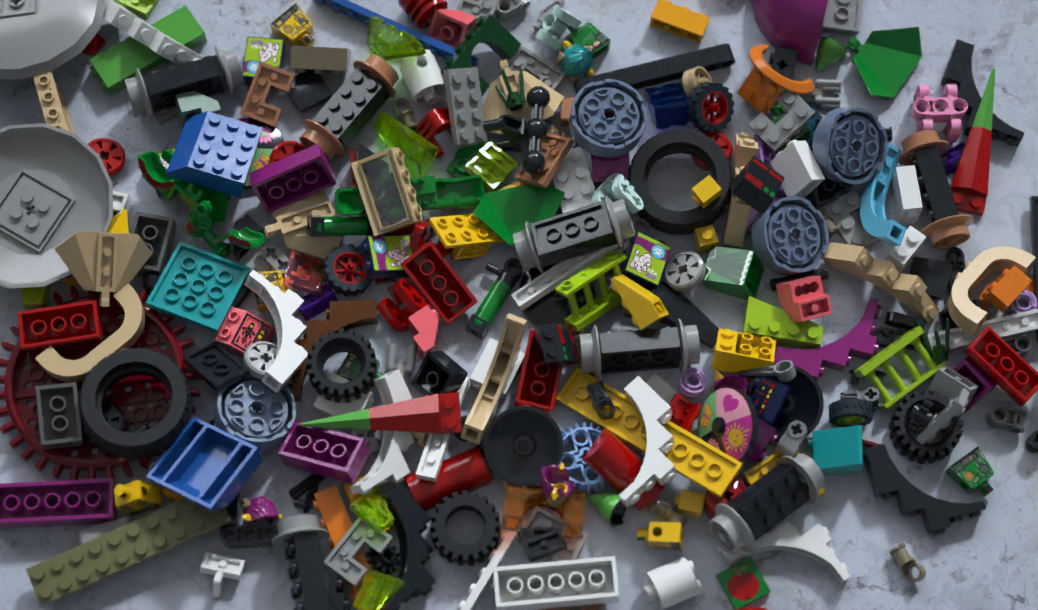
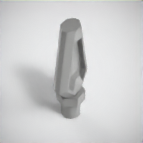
[534,0,565,31]

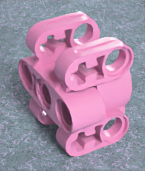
[910,84,968,143]

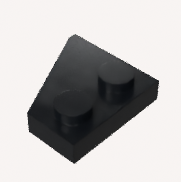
[515,525,567,562]

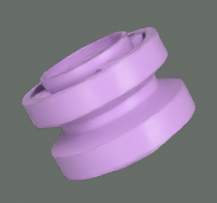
[1007,290,1037,315]
[678,368,707,399]

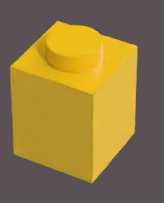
[691,175,722,209]
[693,225,719,254]
[674,489,705,518]

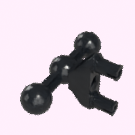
[483,86,550,174]

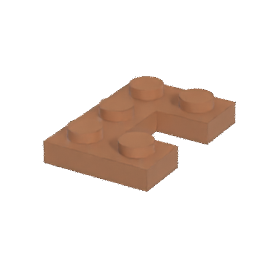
[240,61,296,128]
[515,133,574,188]

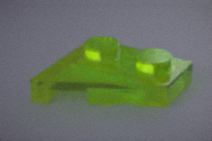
[350,486,394,533]
[353,569,405,610]

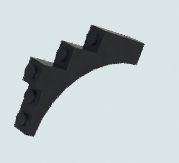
[940,39,1025,146]
[862,444,986,536]
[379,483,436,610]

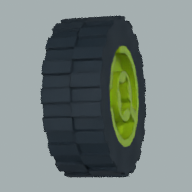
[829,399,873,427]

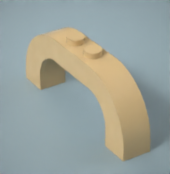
[948,246,1036,336]
[35,283,145,382]

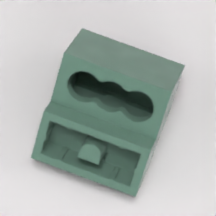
[176,91,221,131]

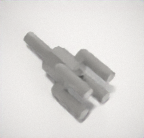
[783,79,841,110]
[385,343,416,386]

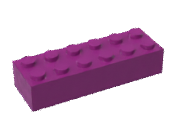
[0,478,117,529]

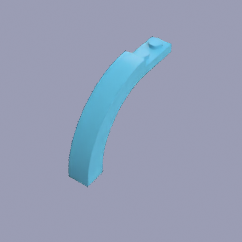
[860,142,907,246]

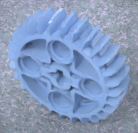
[559,422,613,495]

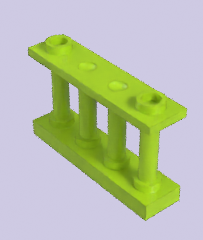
[555,249,627,332]
[853,326,946,410]

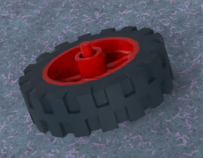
[687,82,734,133]
[322,244,373,297]

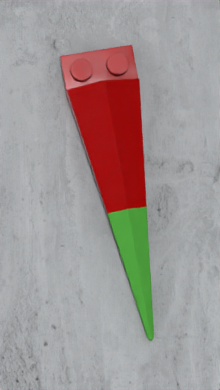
[950,68,995,216]
[300,392,462,434]

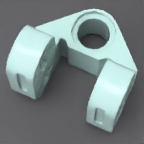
[535,5,582,52]
[591,173,644,214]

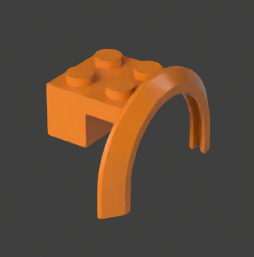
[737,45,815,116]
[979,265,1034,321]

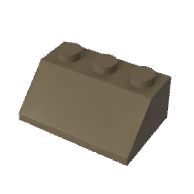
[291,45,351,75]

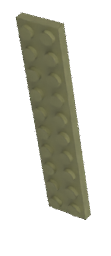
[26,498,231,607]

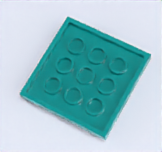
[146,241,251,334]

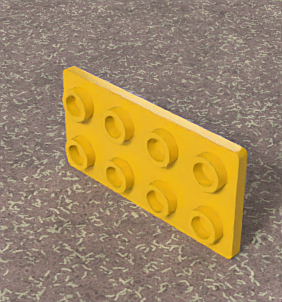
[429,214,504,260]

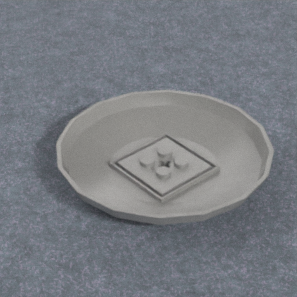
[0,0,105,80]
[0,123,113,289]

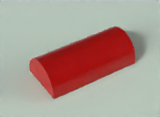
[400,240,478,325]
[17,300,103,351]
[963,326,1038,407]
[514,329,562,414]
[582,429,665,510]
[404,446,493,511]

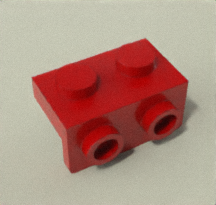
[669,393,701,432]

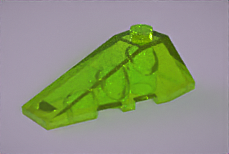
[366,16,426,60]
[374,111,439,178]

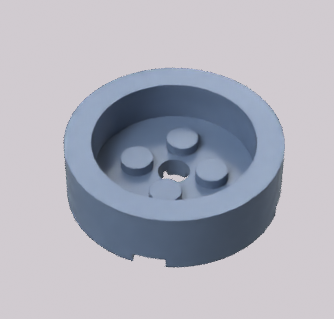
[569,79,648,158]
[812,107,888,184]
[751,196,829,276]
[214,374,297,452]

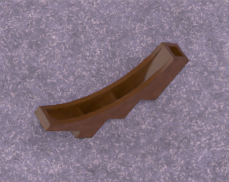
[288,299,378,402]

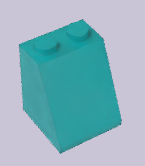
[808,425,863,475]

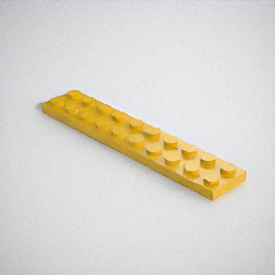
[556,367,743,498]

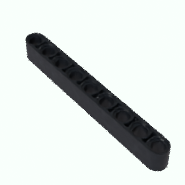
[573,44,735,94]

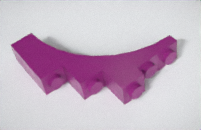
[773,298,880,380]

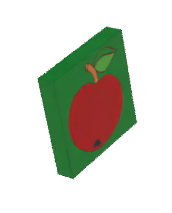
[715,557,771,610]

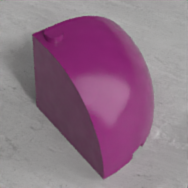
[752,0,828,66]

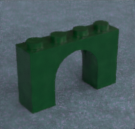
[441,14,521,97]

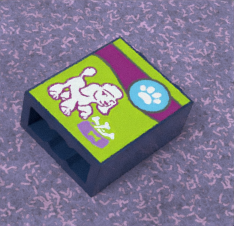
[242,36,286,88]
[620,231,671,292]
[360,235,414,279]

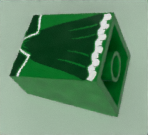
[702,246,765,301]

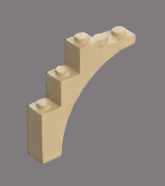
[722,132,759,247]
[822,242,939,325]
[461,313,527,445]

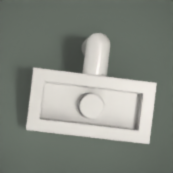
[200,552,245,598]

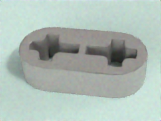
[262,244,290,277]

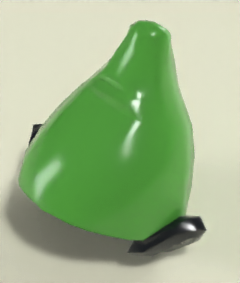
[816,32,848,72]
[588,490,627,527]

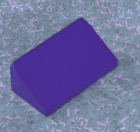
[940,142,965,176]
[299,284,338,321]

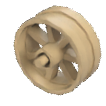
[682,66,712,99]

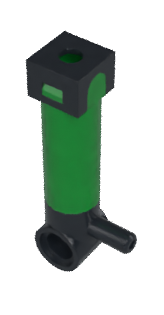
[306,201,395,237]
[466,258,523,340]

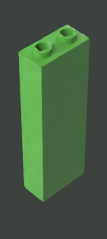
[89,5,207,96]

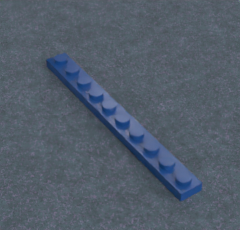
[313,0,479,69]

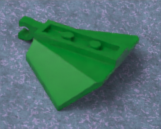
[846,27,922,99]
[472,184,565,246]

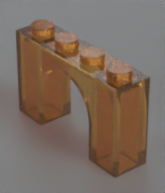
[501,483,586,539]

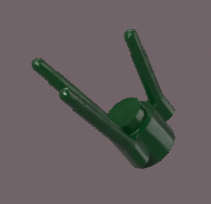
[495,68,526,111]
[915,318,951,363]

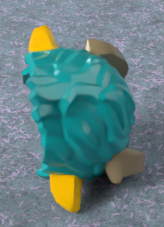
[554,41,594,83]

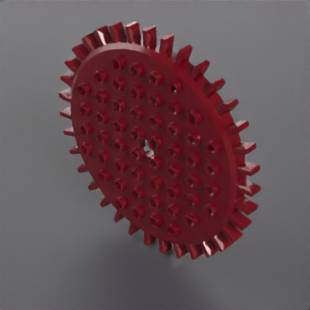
[0,286,201,480]

